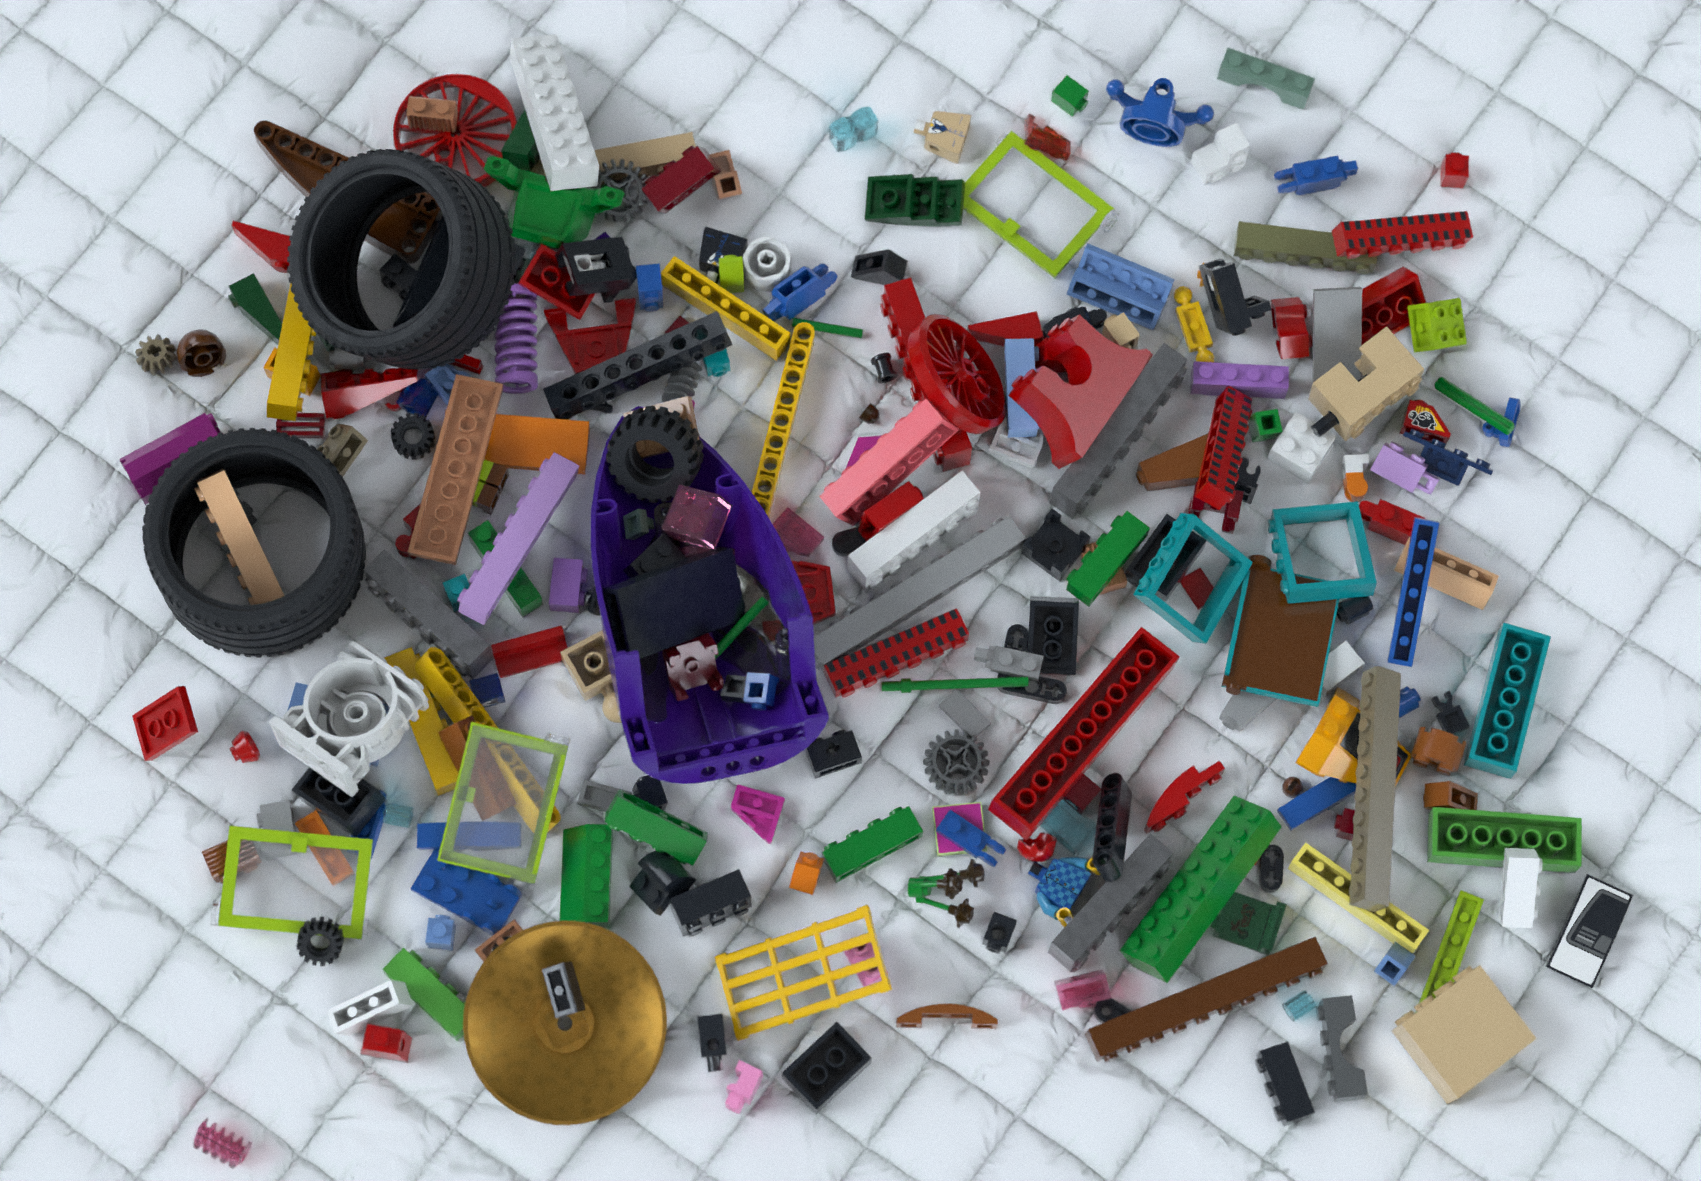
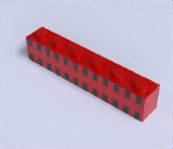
[1331,211,1474,259]
[1195,385,1252,510]
[823,608,969,698]

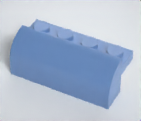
[1067,244,1175,330]

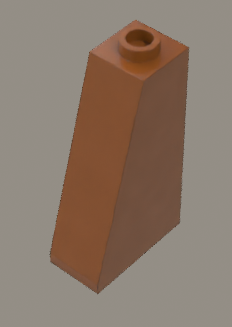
[1135,433,1208,491]

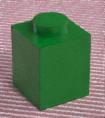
[1051,75,1089,117]
[1248,409,1283,442]

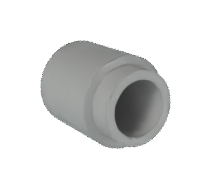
[329,347,364,370]

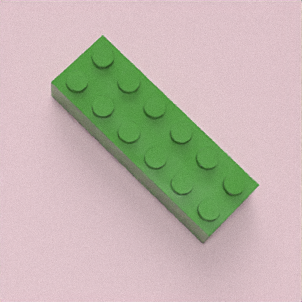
[1427,807,1582,873]

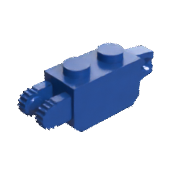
[1274,155,1358,196]
[763,263,838,321]

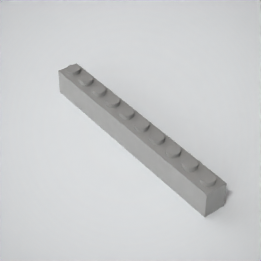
[814,516,1026,671]

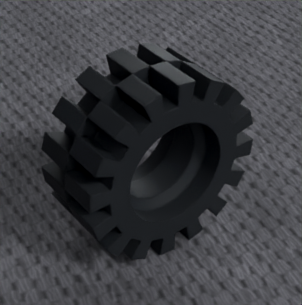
[391,413,436,460]
[296,917,344,966]

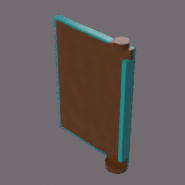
[1221,555,1339,707]

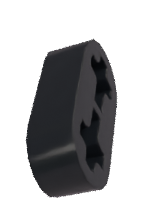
[1259,844,1284,893]

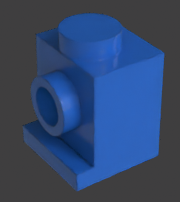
[743,672,780,711]

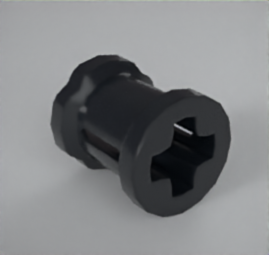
[871,353,898,383]

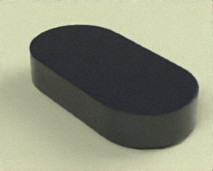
[832,527,866,556]

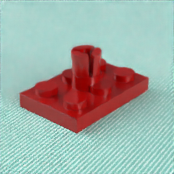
[132,686,198,761]

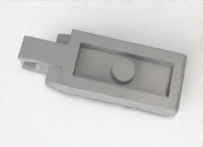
[974,645,1043,681]

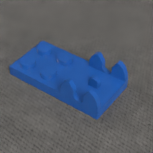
[410,849,522,936]

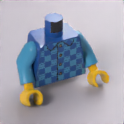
[1028,857,1100,927]

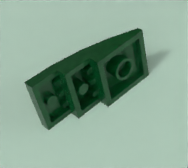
[864,174,965,226]

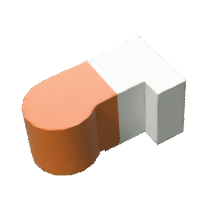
[1341,454,1369,502]

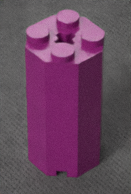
[119,413,223,505]

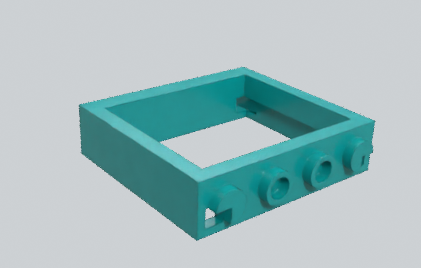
[1267,502,1377,604]
[1133,513,1253,644]

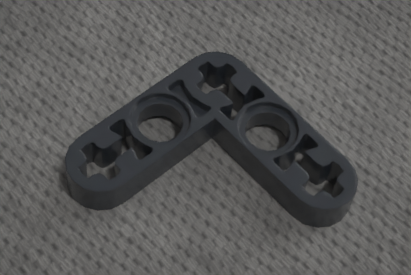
[997,624,1067,704]

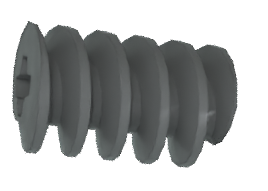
[661,362,703,402]

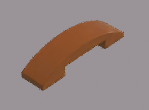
[896,1004,998,1029]

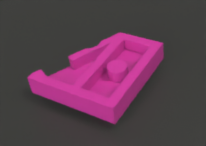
[730,784,785,844]

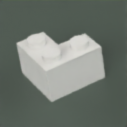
[1191,122,1250,184]

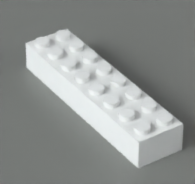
[510,34,599,191]

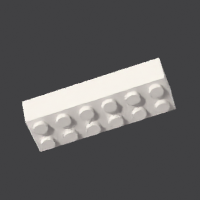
[847,471,980,592]

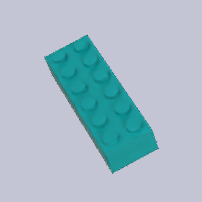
[1464,623,1551,779]

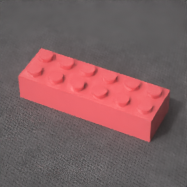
[819,399,959,526]

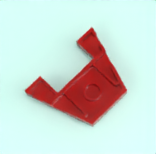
[544,298,636,374]
[763,560,836,645]

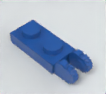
[936,810,1006,867]

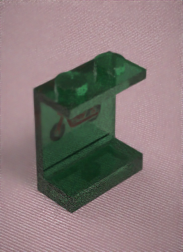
[1210,892,1287,956]

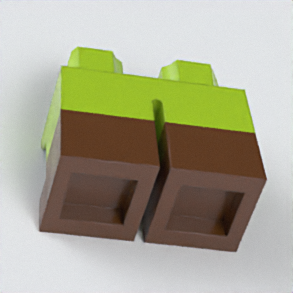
[472,460,509,515]

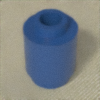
[1399,686,1421,718]

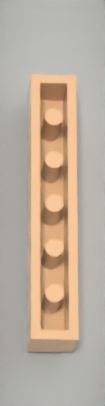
[194,469,285,605]

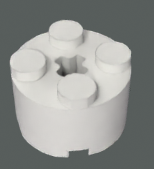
[743,236,791,291]

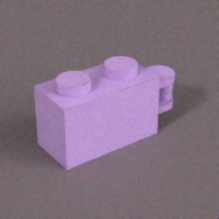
[1370,442,1439,494]

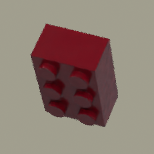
[642,145,721,213]

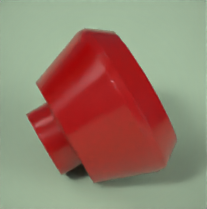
[229,731,260,763]

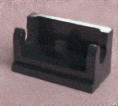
[1234,457,1261,504]

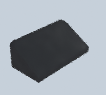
[542,961,585,1018]

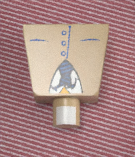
[914,111,971,164]

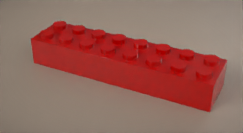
[880,277,972,472]

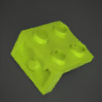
[1407,298,1467,352]

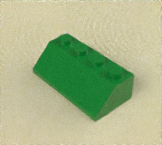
[559,824,613,929]

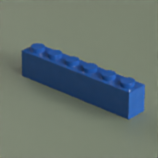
[1387,517,1439,667]

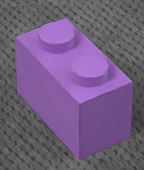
[549,557,588,613]

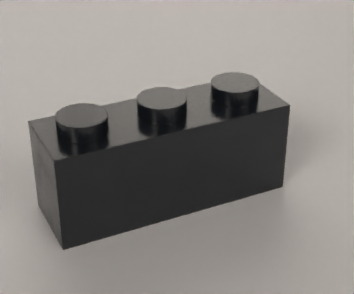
[1255,1041,1315,1127]

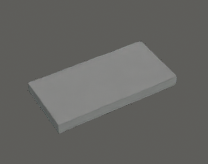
[1312,287,1362,382]

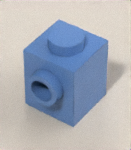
[425,915,456,951]
[1374,942,1416,986]

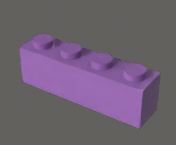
[1190,361,1289,399]

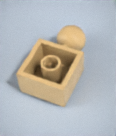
[560,630,621,723]

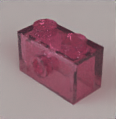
[1054,969,1111,1010]

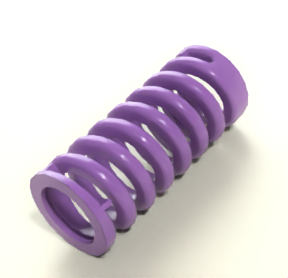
[494,284,538,394]

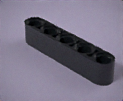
[1092,773,1132,882]

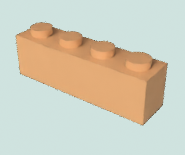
[1394,536,1499,610]

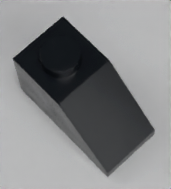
[851,249,908,285]

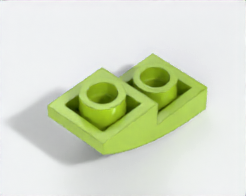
[719,255,744,293]

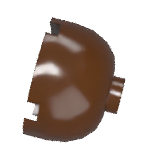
[176,329,226,377]

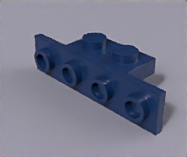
[1403,428,1493,486]

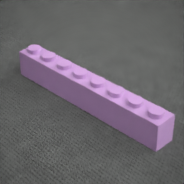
[457,452,579,625]

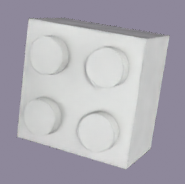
[1267,412,1337,483]

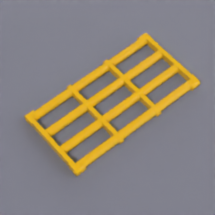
[715,904,892,1041]

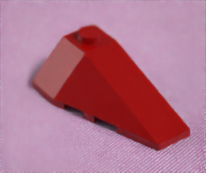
[321,368,418,419]

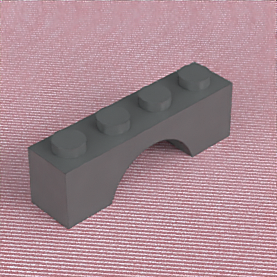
[1316,995,1368,1102]

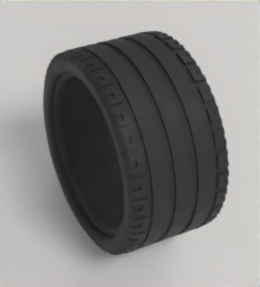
[287,149,517,370]
[142,428,366,658]

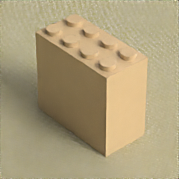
[1391,965,1537,1104]

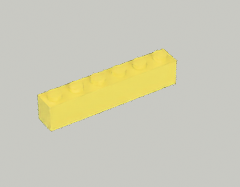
[1287,842,1429,954]

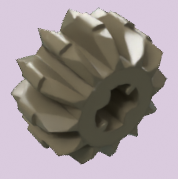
[135,334,177,376]

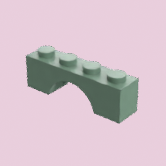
[1217,48,1315,110]

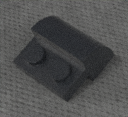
[629,851,696,916]

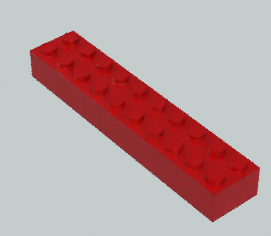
[988,627,1180,841]

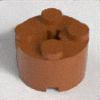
[1410,727,1467,776]

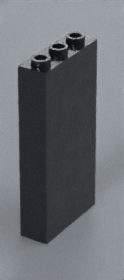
[602,547,746,659]

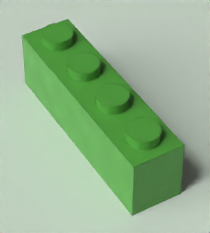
[382,947,466,1041]

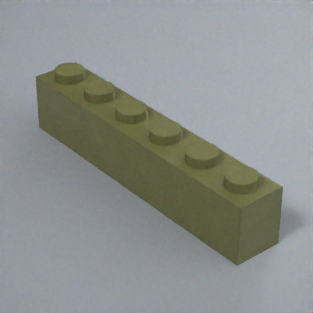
[1233,221,1377,274]

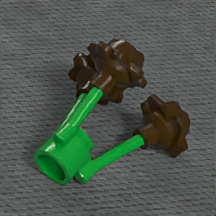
[908,859,985,928]

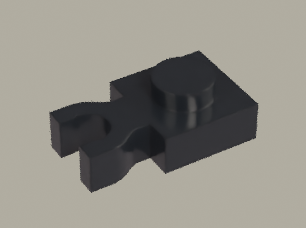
[1431,690,1470,735]

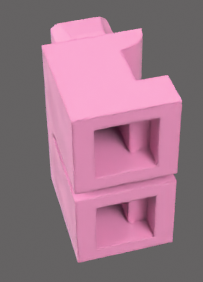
[843,942,888,987]
[725,1060,763,1114]

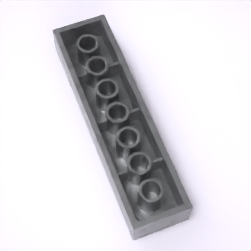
[1049,343,1187,519]

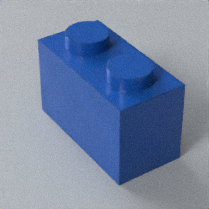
[636,263,664,312]

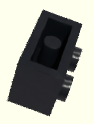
[379,254,417,301]

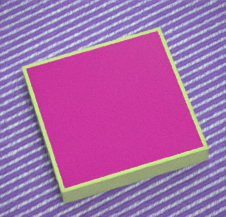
[932,802,987,857]

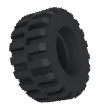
[606,406,704,503]

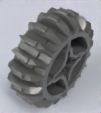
[589,158,648,222]
[923,729,990,796]

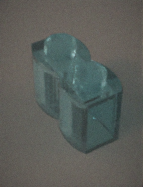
[829,107,878,152]

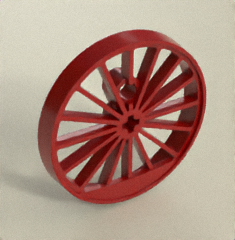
[393,74,517,187]
[908,314,1007,434]

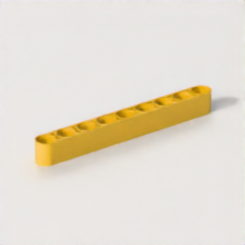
[752,322,815,517]
[415,647,561,833]

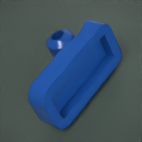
[1482,397,1521,447]

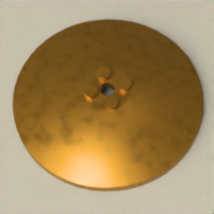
[463,921,667,1125]

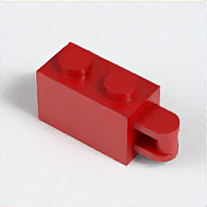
[1359,499,1425,545]

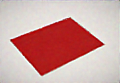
[1180,567,1214,609]

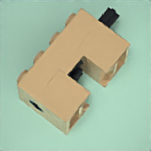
[1308,327,1424,441]

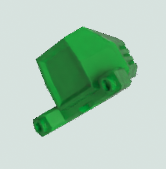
[484,156,624,249]

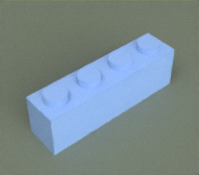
[1004,338,1040,437]

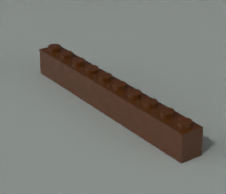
[1085,937,1328,1063]

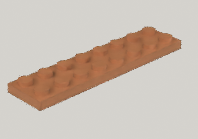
[408,374,504,565]

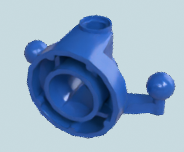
[1106,78,1214,147]

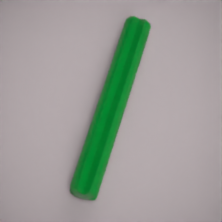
[1434,377,1515,435]

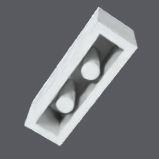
[1498,848,1542,928]
[327,980,413,1036]

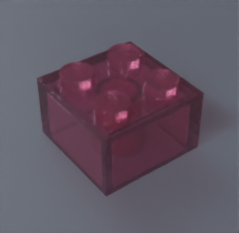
[661,485,732,550]

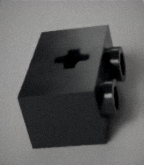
[805,730,862,779]

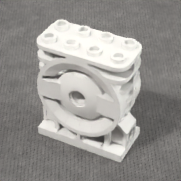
[269,641,429,797]

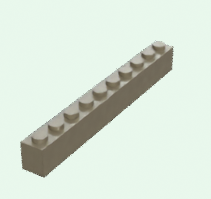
[1349,666,1401,912]

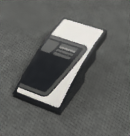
[1546,874,1633,988]

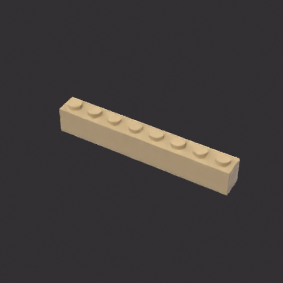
[513,132,695,195]

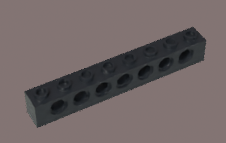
[543,311,733,420]

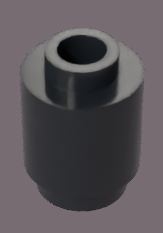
[1336,596,1373,625]

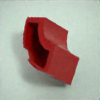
[1271,297,1313,360]

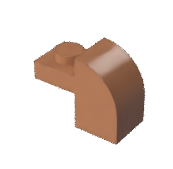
[709,150,742,200]

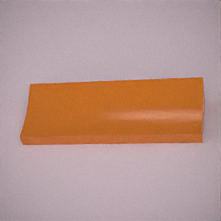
[445,411,590,475]

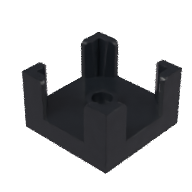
[1021,508,1091,582]

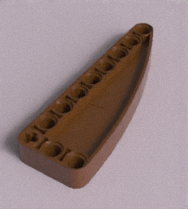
[254,120,443,264]

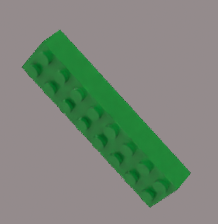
[1119,795,1282,983]

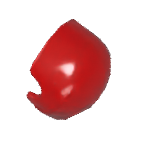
[1017,832,1057,862]

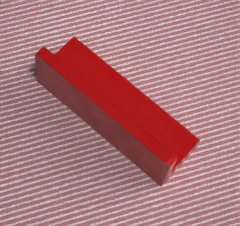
[491,625,568,678]

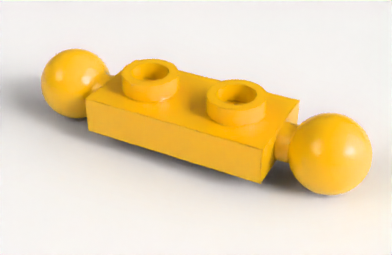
[1174,286,1215,362]

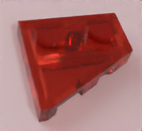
[1024,114,1071,161]

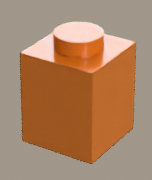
[789,852,824,895]

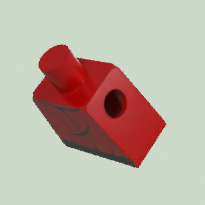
[360,1024,413,1063]

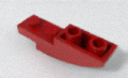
[1144,760,1225,834]

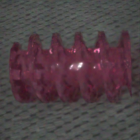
[193,1118,252,1169]

